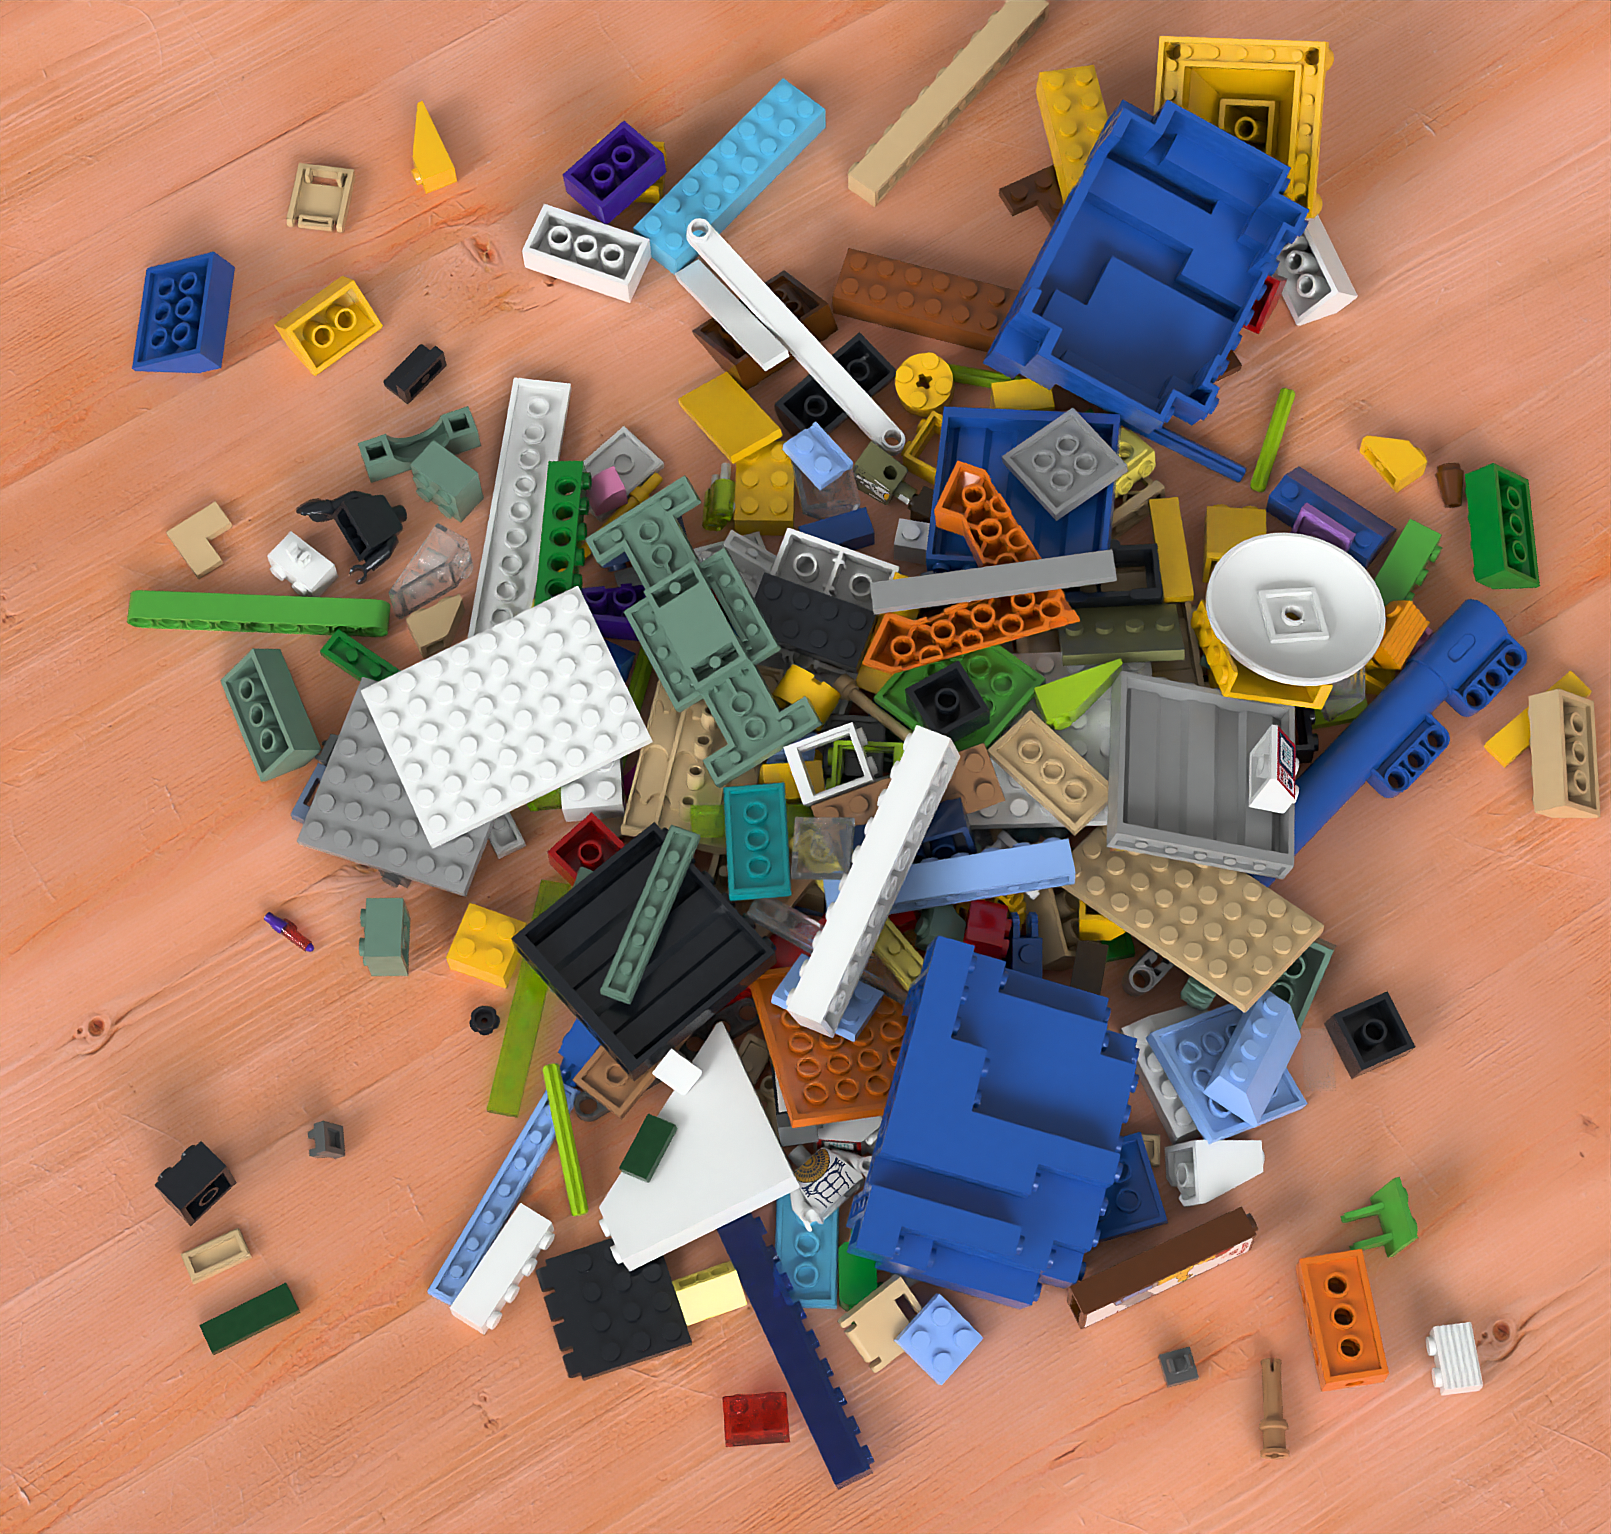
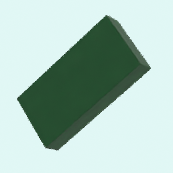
[619,1114,678,1183]

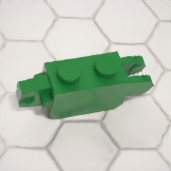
[838,1229,883,1325]

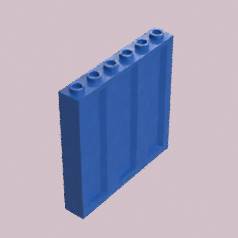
[926,406,1121,583]

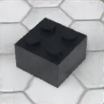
[905,660,990,743]
[1324,991,1415,1079]
[155,1141,237,1226]

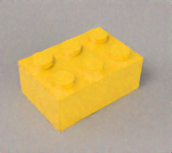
[734,441,796,536]

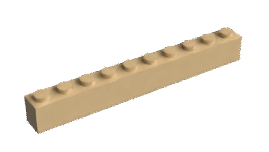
[848,0,1049,207]

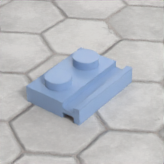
[782,422,853,490]

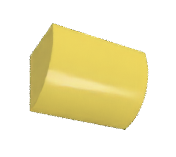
[672,1260,747,1326]

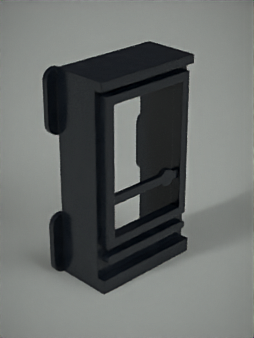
[1061,539,1163,609]

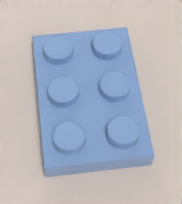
[771,953,884,1042]

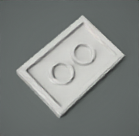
[570,426,664,522]

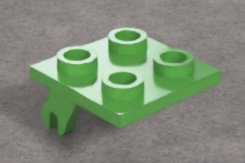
[1340,1177,1418,1258]

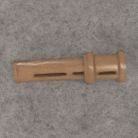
[1259,1358,1289,1459]

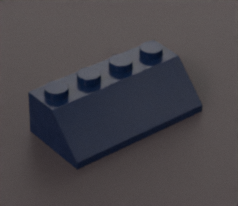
[841,797,978,868]

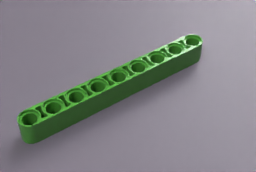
[127,590,391,637]

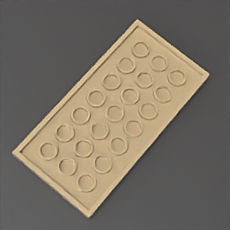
[1061,825,1324,1013]

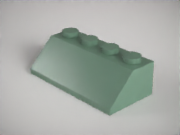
[220,648,322,782]

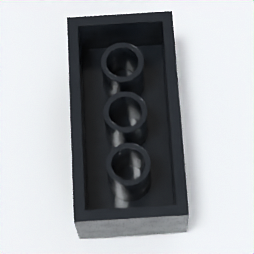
[754,572,879,675]

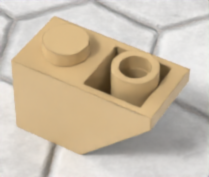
[406,594,465,659]

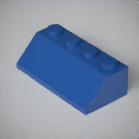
[1266,466,1396,570]

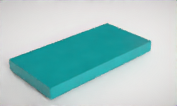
[723,782,792,901]

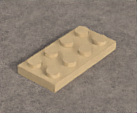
[987,710,1109,836]

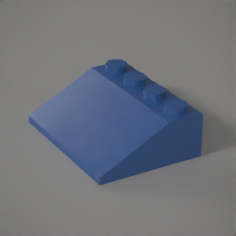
[132,252,235,373]

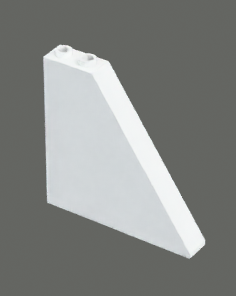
[599,1021,801,1271]

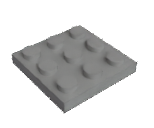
[1002,408,1128,521]

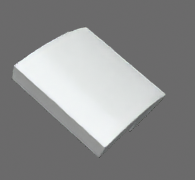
[719,530,777,598]

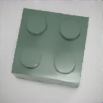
[410,440,484,523]
[359,898,411,976]

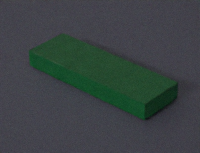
[199,1283,301,1355]

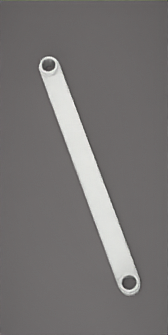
[686,218,905,456]

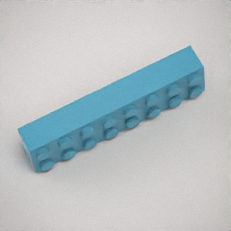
[633,78,826,275]

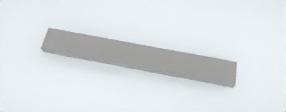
[870,549,1117,615]

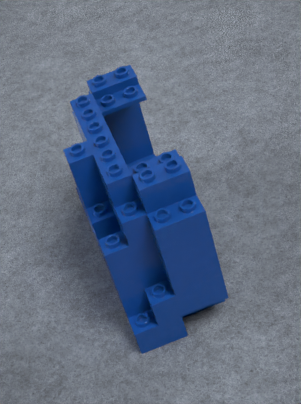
[982,99,1309,434]
[846,935,1140,1309]

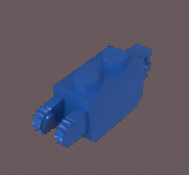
[1002,912,1042,978]
[558,1018,601,1087]

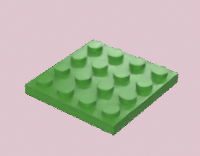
[874,644,1046,752]

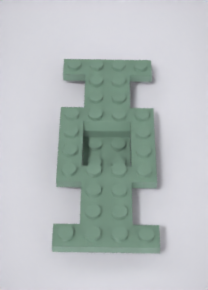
[585,475,823,788]

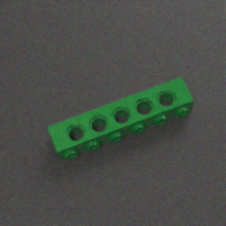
[534,461,592,607]

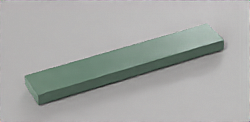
[600,825,701,1004]

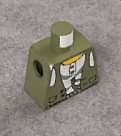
[848,441,917,505]

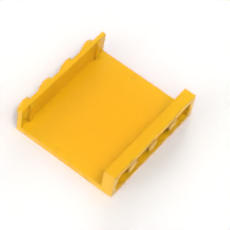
[1191,599,1333,710]

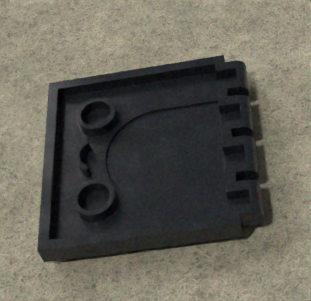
[535,1238,692,1381]

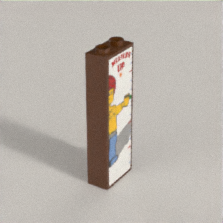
[1067,1206,1258,1329]

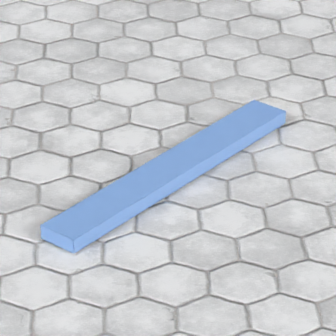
[427,1083,581,1306]

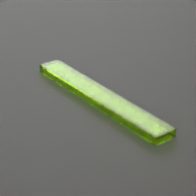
[487,879,572,1118]

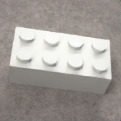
[522,204,651,303]
[561,757,626,822]

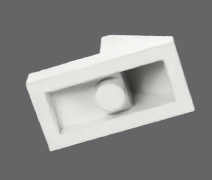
[652,1048,702,1095]

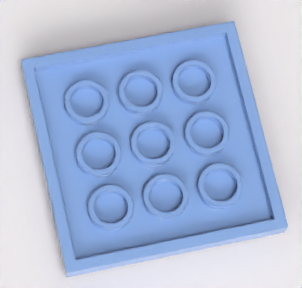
[1146,1003,1308,1144]

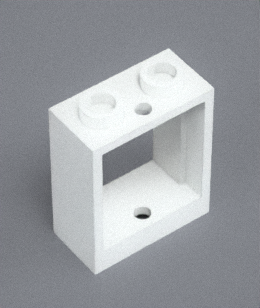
[783,722,878,807]

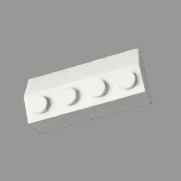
[1274,215,1358,326]

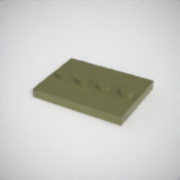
[1057,604,1185,666]

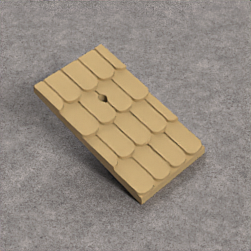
[621,665,784,856]

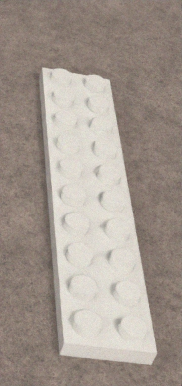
[467,378,572,639]

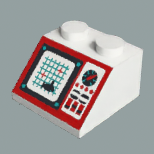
[1249,724,1299,814]
[813,1116,882,1156]

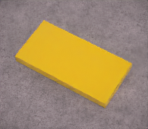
[678,371,783,464]

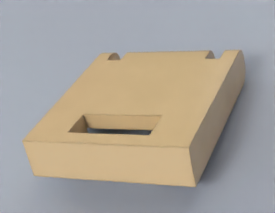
[287,163,356,233]
[838,1274,922,1373]

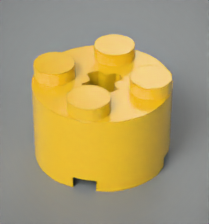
[895,352,955,418]
[772,664,841,733]

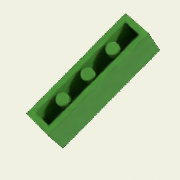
[1374,519,1442,607]

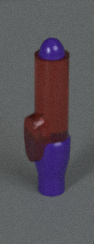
[264,912,314,952]

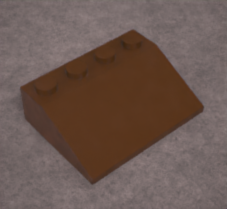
[692,270,838,391]

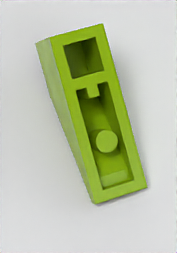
[1034,658,1123,730]

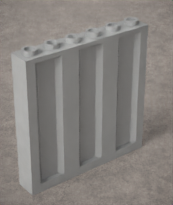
[1106,671,1295,880]

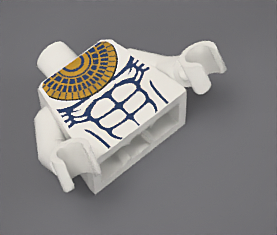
[788,1144,872,1232]

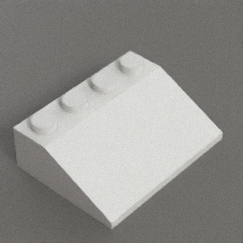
[1120,1005,1208,1145]

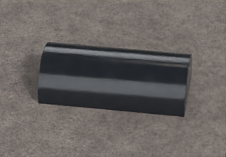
[774,332,897,437]

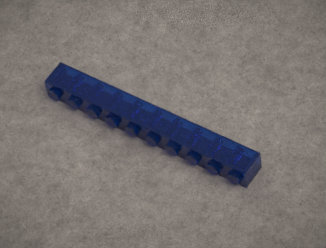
[717,1212,875,1490]

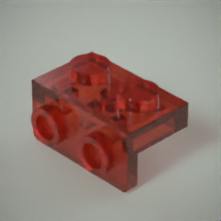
[722,1391,790,1447]

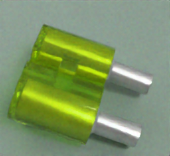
[702,463,736,531]

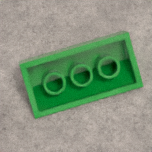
[1465,463,1540,589]

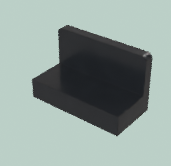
[383,344,447,404]

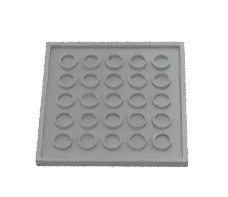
[297,677,496,897]

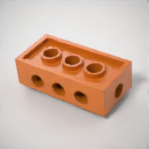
[1295,1249,1389,1392]

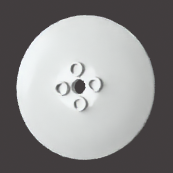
[1206,533,1386,686]

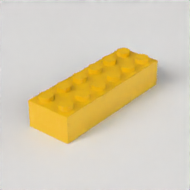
[1036,65,1108,203]

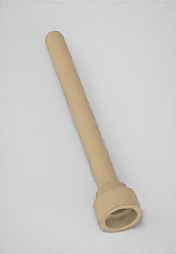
[832,673,912,741]

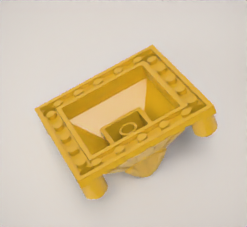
[1154,36,1334,219]

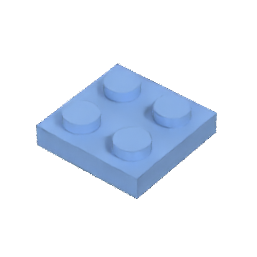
[894,1293,983,1385]

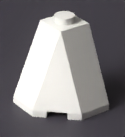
[1165,1140,1265,1207]

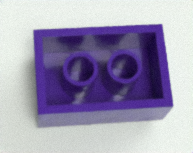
[562,121,667,225]

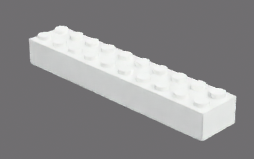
[786,725,960,1038]

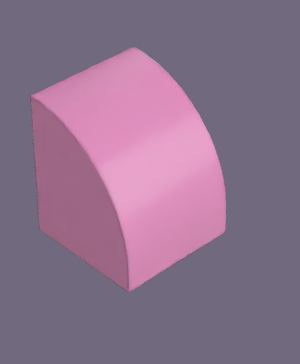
[586,466,628,516]

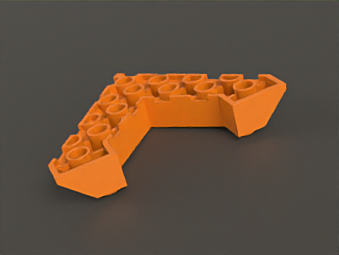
[863,460,1080,675]

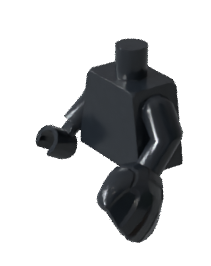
[296,490,407,585]

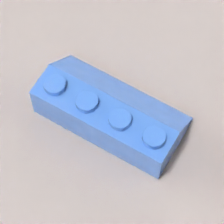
[1203,990,1301,1127]

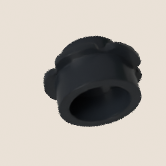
[469,1006,500,1035]

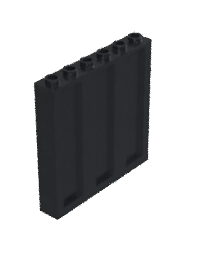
[511,822,777,1081]

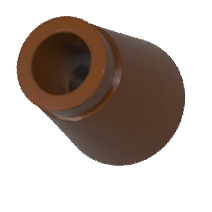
[1435,463,1464,508]

